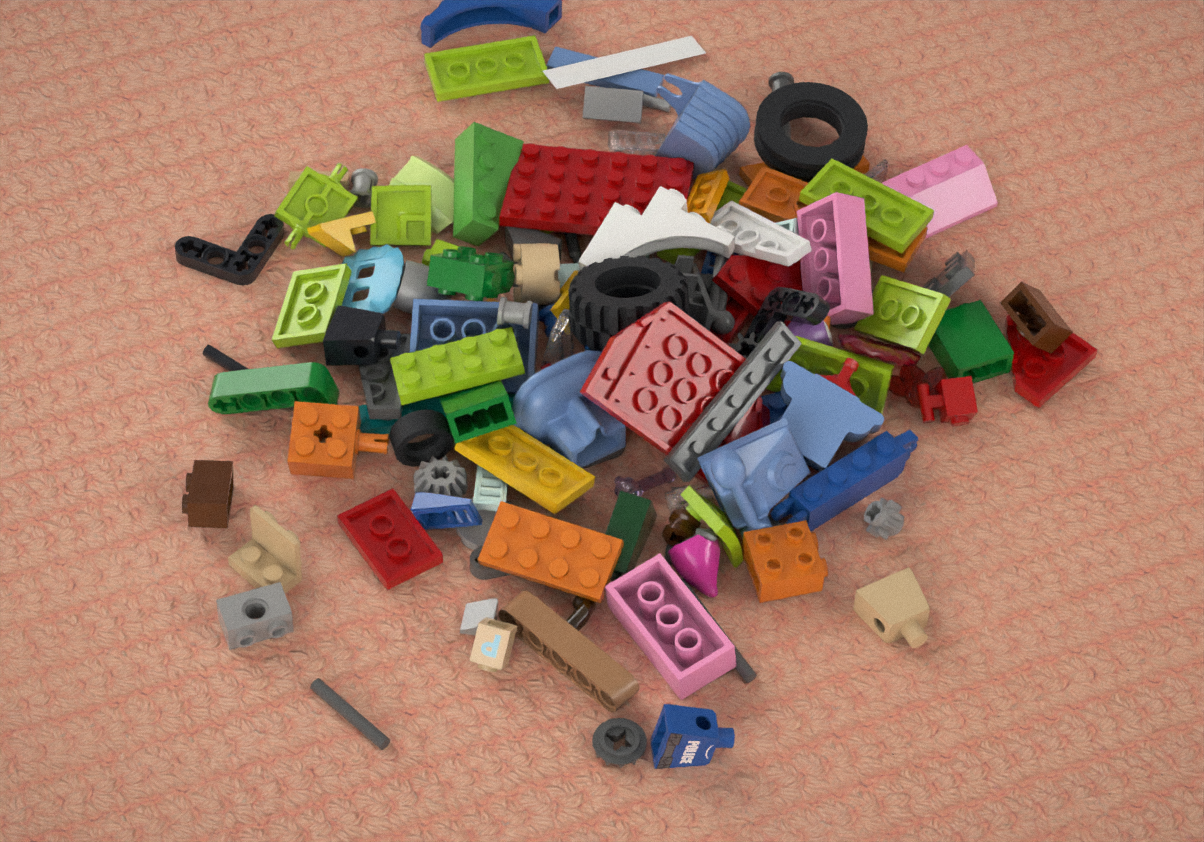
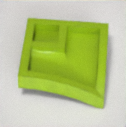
[370,185,432,246]
[680,485,743,568]

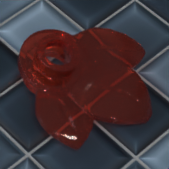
[889,365,946,409]

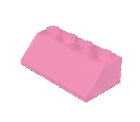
[882,145,998,239]
[797,192,874,325]

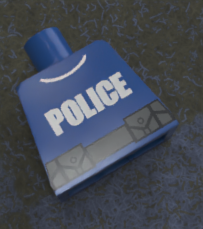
[650,704,735,769]

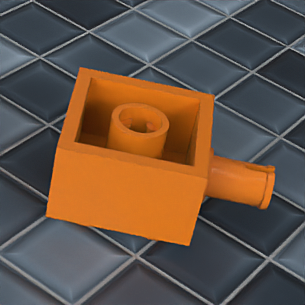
[287,401,389,479]

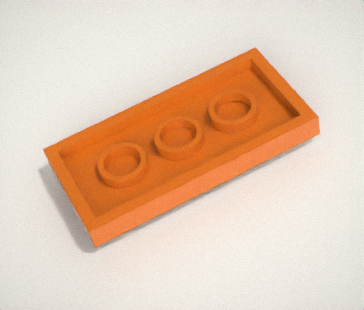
[477,501,624,603]

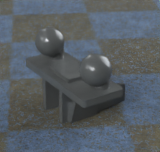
[674,255,735,335]

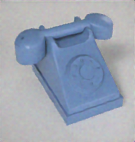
[697,417,810,538]

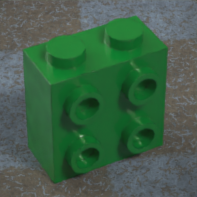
[427,246,515,301]

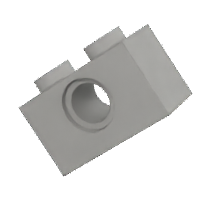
[216,582,294,650]

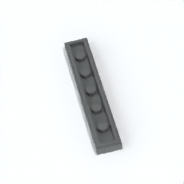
[664,321,802,482]

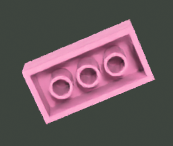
[605,554,736,700]

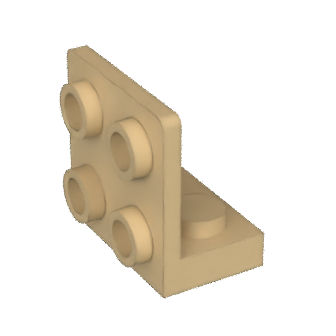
[228,505,302,593]

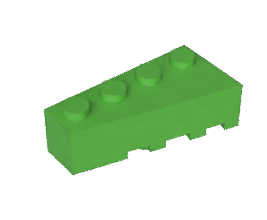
[453,122,524,247]

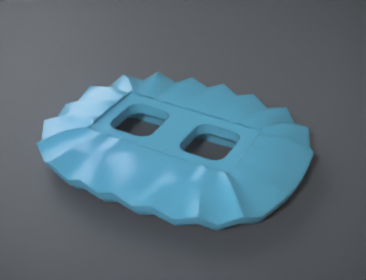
[342,244,404,314]

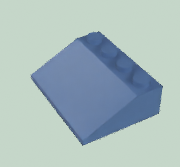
[410,299,539,394]

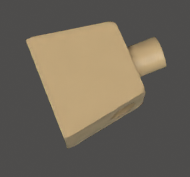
[853,567,930,648]

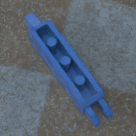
[770,430,918,531]

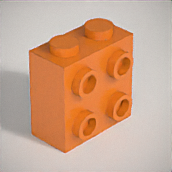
[742,520,828,603]

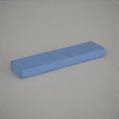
[546,46,664,97]

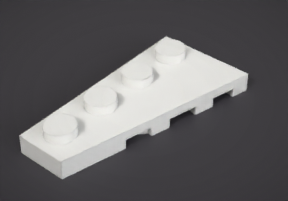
[709,201,812,266]

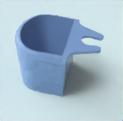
[655,73,750,179]

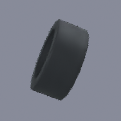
[389,410,454,467]

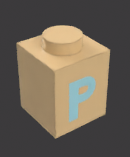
[469,617,518,672]

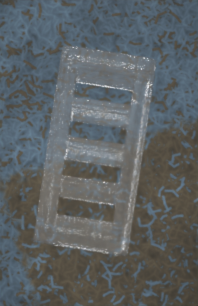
[608,130,666,156]
[541,309,575,366]

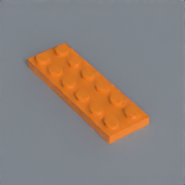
[739,166,928,273]

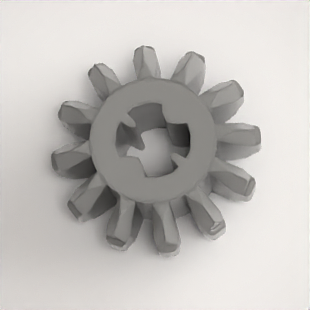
[413,455,468,498]

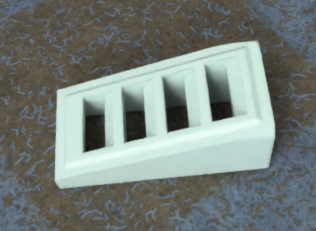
[473,465,509,511]

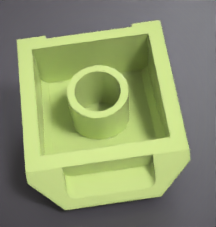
[389,156,454,233]

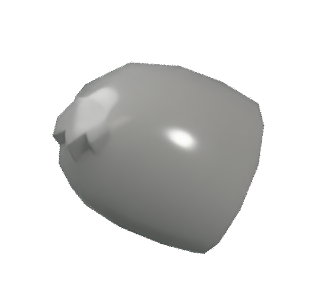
[392,260,452,314]

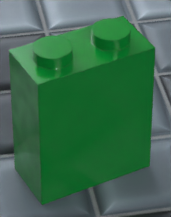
[928,300,1014,383]
[439,380,517,444]

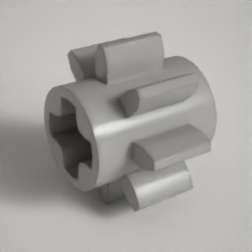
[864,497,904,540]

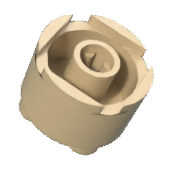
[513,243,560,305]

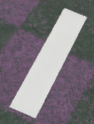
[543,36,706,89]

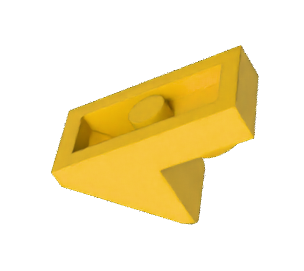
[307,211,376,257]

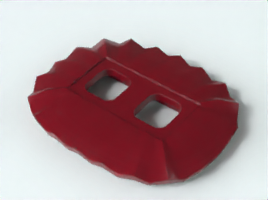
[838,334,921,367]

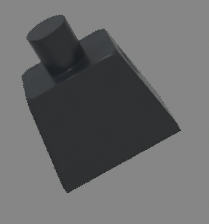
[323,306,401,366]

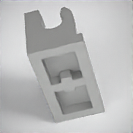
[582,86,644,124]

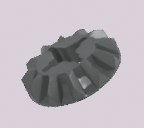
[592,718,647,768]

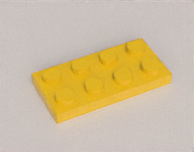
[454,425,596,514]

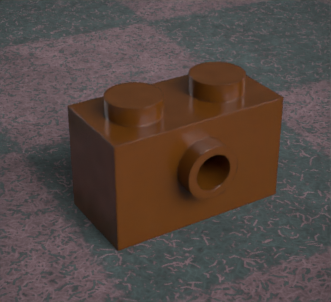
[1000,281,1073,353]
[182,460,234,528]

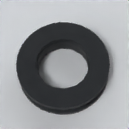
[754,82,868,182]

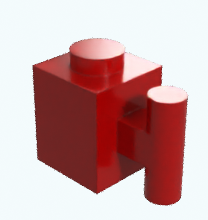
[916,376,978,426]

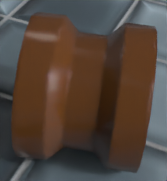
[662,509,701,547]

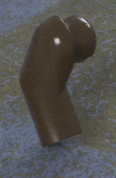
[566,596,596,631]

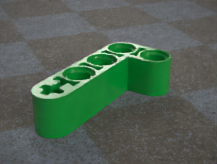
[208,362,340,414]

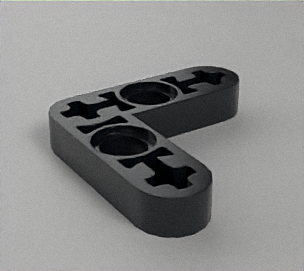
[175,214,284,286]
[739,287,830,357]

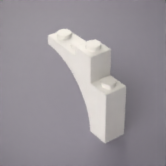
[578,186,735,270]

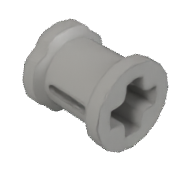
[350,168,378,208]
[497,297,533,329]

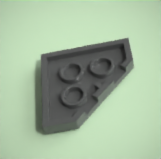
[923,250,975,297]

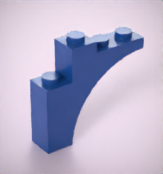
[420,0,562,48]

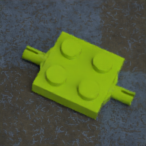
[274,163,358,249]

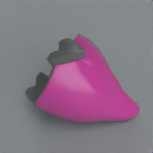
[665,528,721,598]

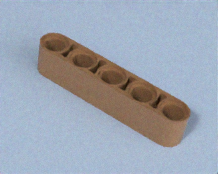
[498,590,639,713]

